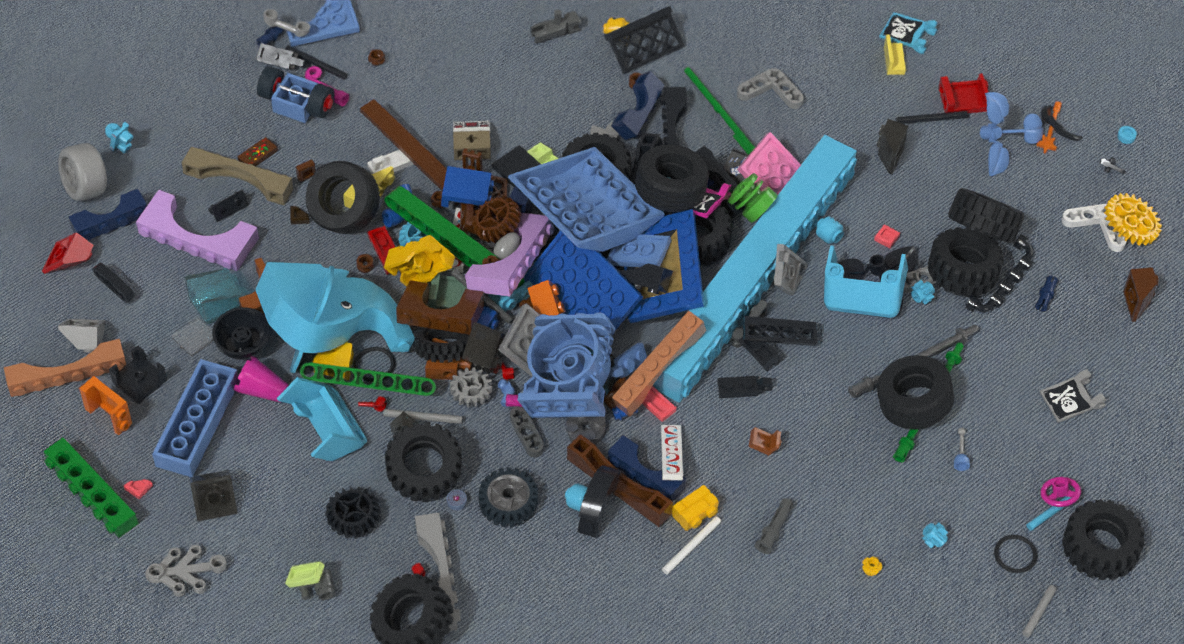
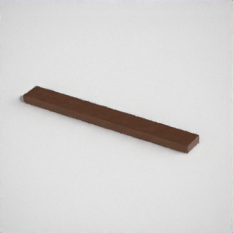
[360,99,460,205]

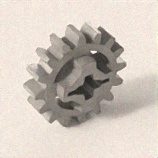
[450,367,492,407]

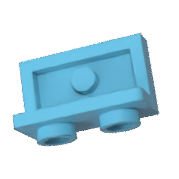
[488,281,532,311]

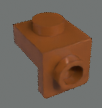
[749,427,782,455]

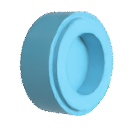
[1117,126,1137,144]

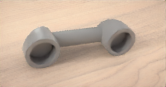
[263,9,310,37]

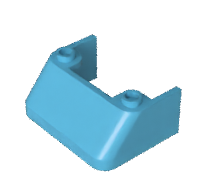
[824,245,908,318]
[277,377,367,461]

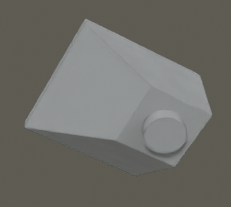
[58,319,105,353]

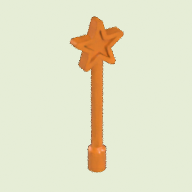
[1036,101,1062,154]

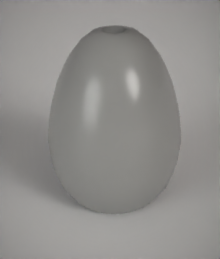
[494,232,520,260]

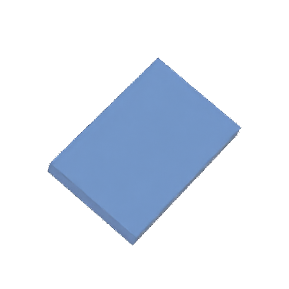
[607,234,672,267]

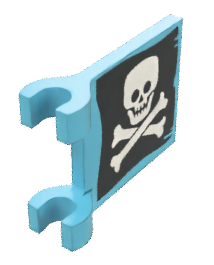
[880,12,937,54]

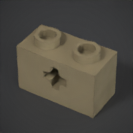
[453,130,491,160]

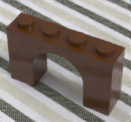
[396,280,484,335]

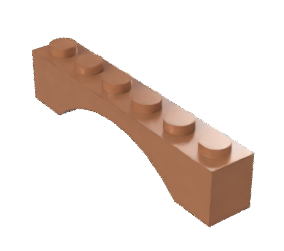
[612,311,706,417]
[4,339,126,397]

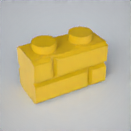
[672,485,719,531]

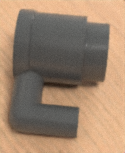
[299,569,335,600]

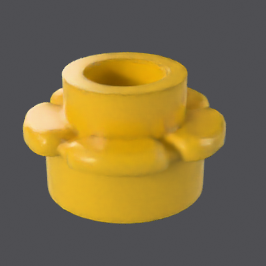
[862,556,882,576]

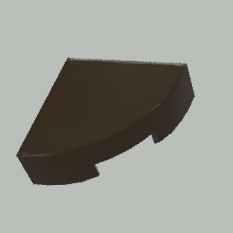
[290,206,310,225]

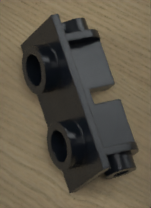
[208,189,249,222]

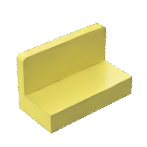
[884,35,906,75]

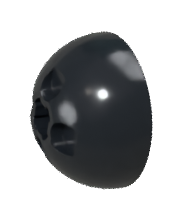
[212,307,270,360]

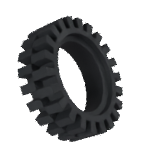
[414,327,475,363]

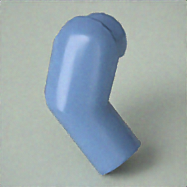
[498,379,515,407]

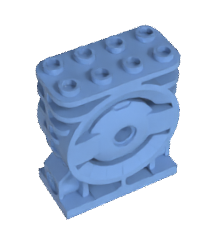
[518,312,615,418]

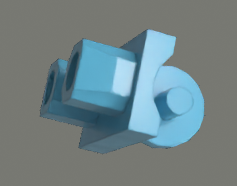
[105,122,133,153]

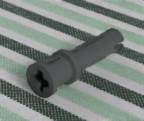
[755,498,794,554]

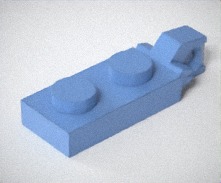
[608,343,647,378]

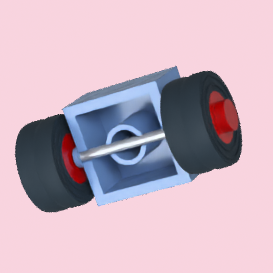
[257,66,335,123]

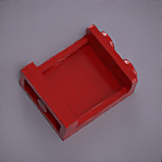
[938,74,988,113]

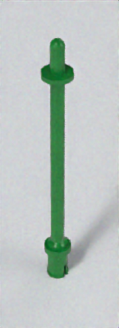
[893,342,964,463]

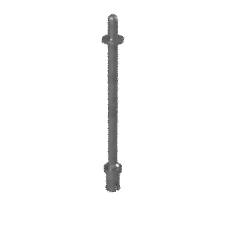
[848,325,979,398]

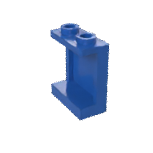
[441,166,494,207]

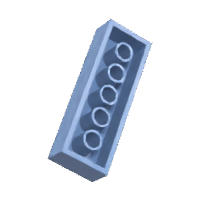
[152,359,239,477]

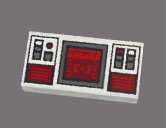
[453,121,490,132]

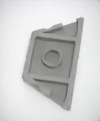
[774,244,808,295]

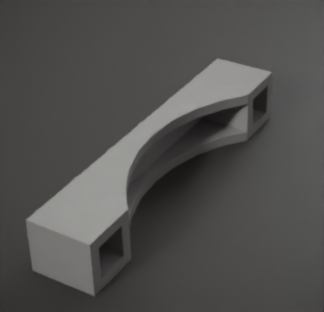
[415,513,461,631]

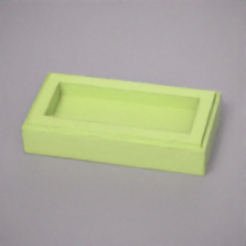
[285,561,325,588]

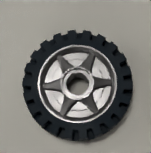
[479,467,538,527]

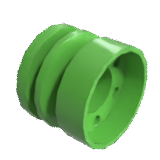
[728,173,778,223]

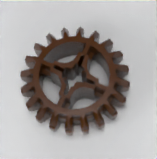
[472,195,522,244]

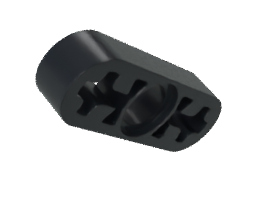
[92,262,135,303]

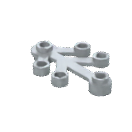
[145,545,226,597]

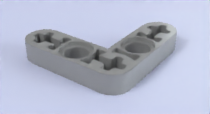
[737,68,803,109]

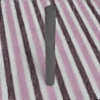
[451,268,513,324]

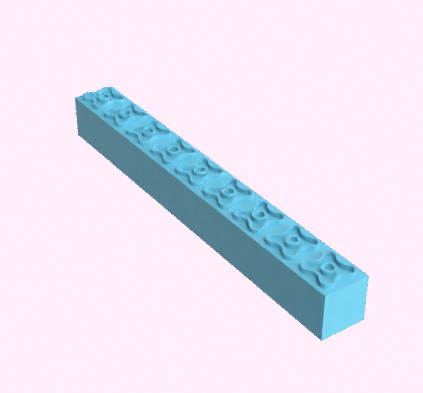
[653,135,857,403]

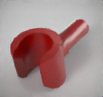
[496,357,514,380]
[358,396,387,412]
[411,563,425,576]

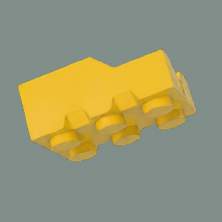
[384,235,455,287]

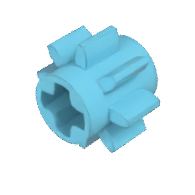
[911,280,935,305]
[922,522,948,548]

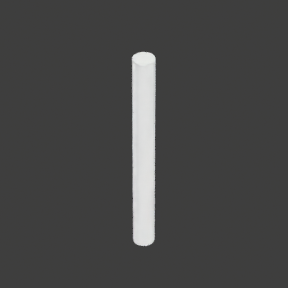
[662,516,721,575]

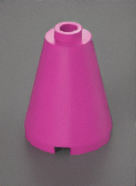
[234,356,289,403]

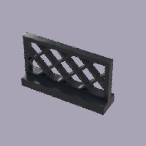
[604,6,685,73]

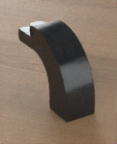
[577,465,621,538]

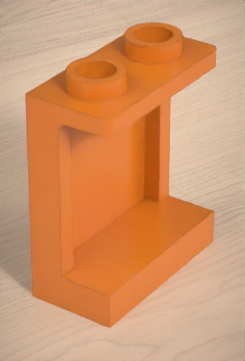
[79,376,132,435]

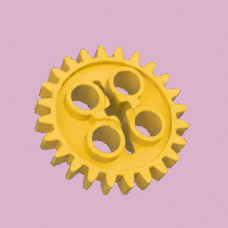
[1104,193,1162,246]

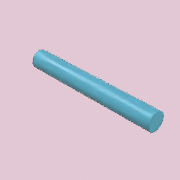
[1026,496,1072,531]

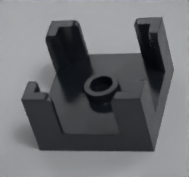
[109,346,167,404]

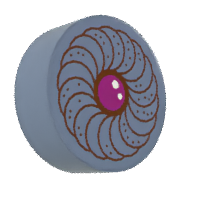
[447,490,467,511]

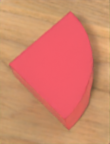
[124,479,153,500]

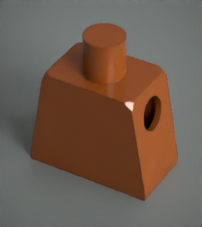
[425,338,472,380]

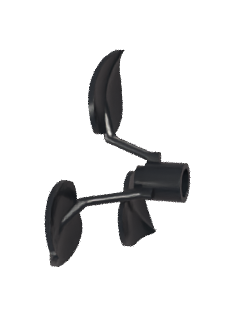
[838,246,916,317]

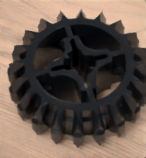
[325,486,381,538]

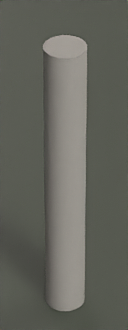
[1022,585,1056,637]

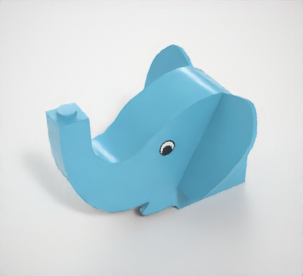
[255,262,415,373]

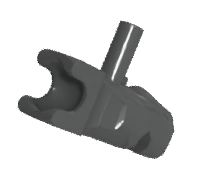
[530,9,581,44]

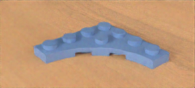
[287,0,360,46]

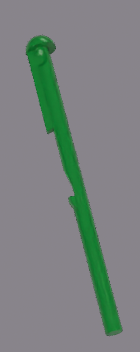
[684,67,755,155]

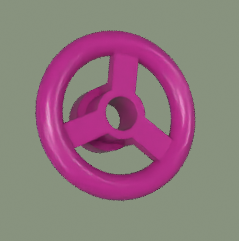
[1040,477,1081,507]

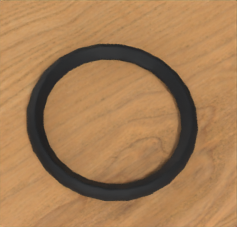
[354,347,395,382]
[994,535,1037,573]

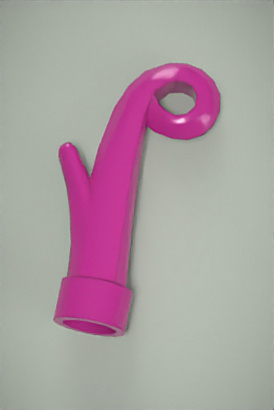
[305,66,349,107]

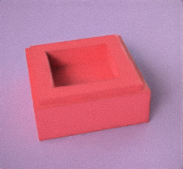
[874,224,900,249]

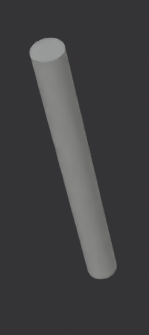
[383,409,463,424]

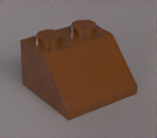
[1123,267,1159,322]

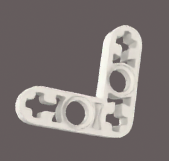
[1062,204,1127,252]

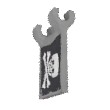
[1040,369,1106,423]

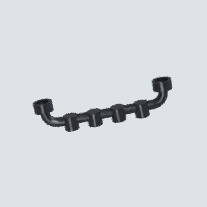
[965,234,1034,312]

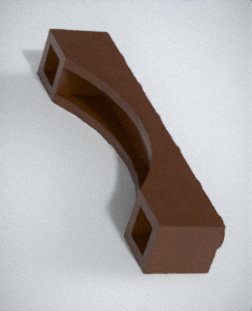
[567,434,673,527]

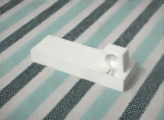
[367,150,414,174]

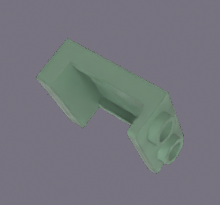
[428,272,467,309]

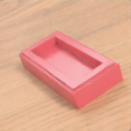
[642,386,677,422]

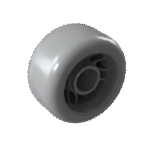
[58,143,107,201]

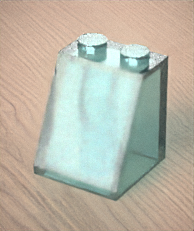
[184,268,248,325]

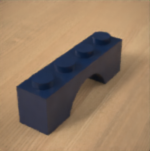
[611,71,665,140]
[68,188,147,241]
[608,435,686,502]

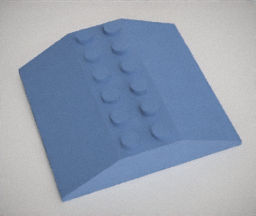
[508,147,665,252]

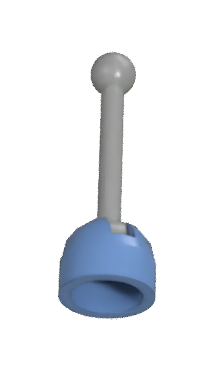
[954,428,970,471]

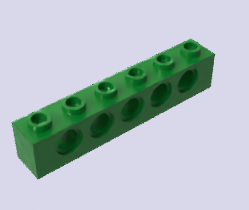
[44,438,138,538]

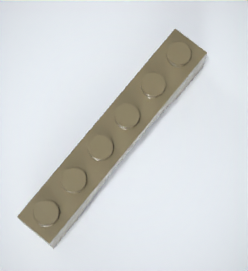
[181,147,293,206]

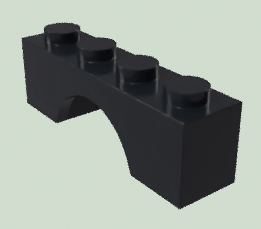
[695,145,746,219]

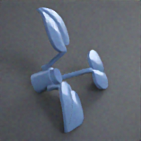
[980,92,1043,176]

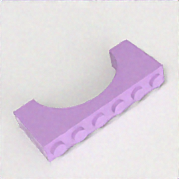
[136,190,259,271]
[465,213,554,297]

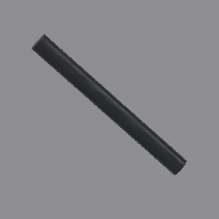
[285,45,347,80]
[896,111,968,124]

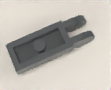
[731,300,768,348]

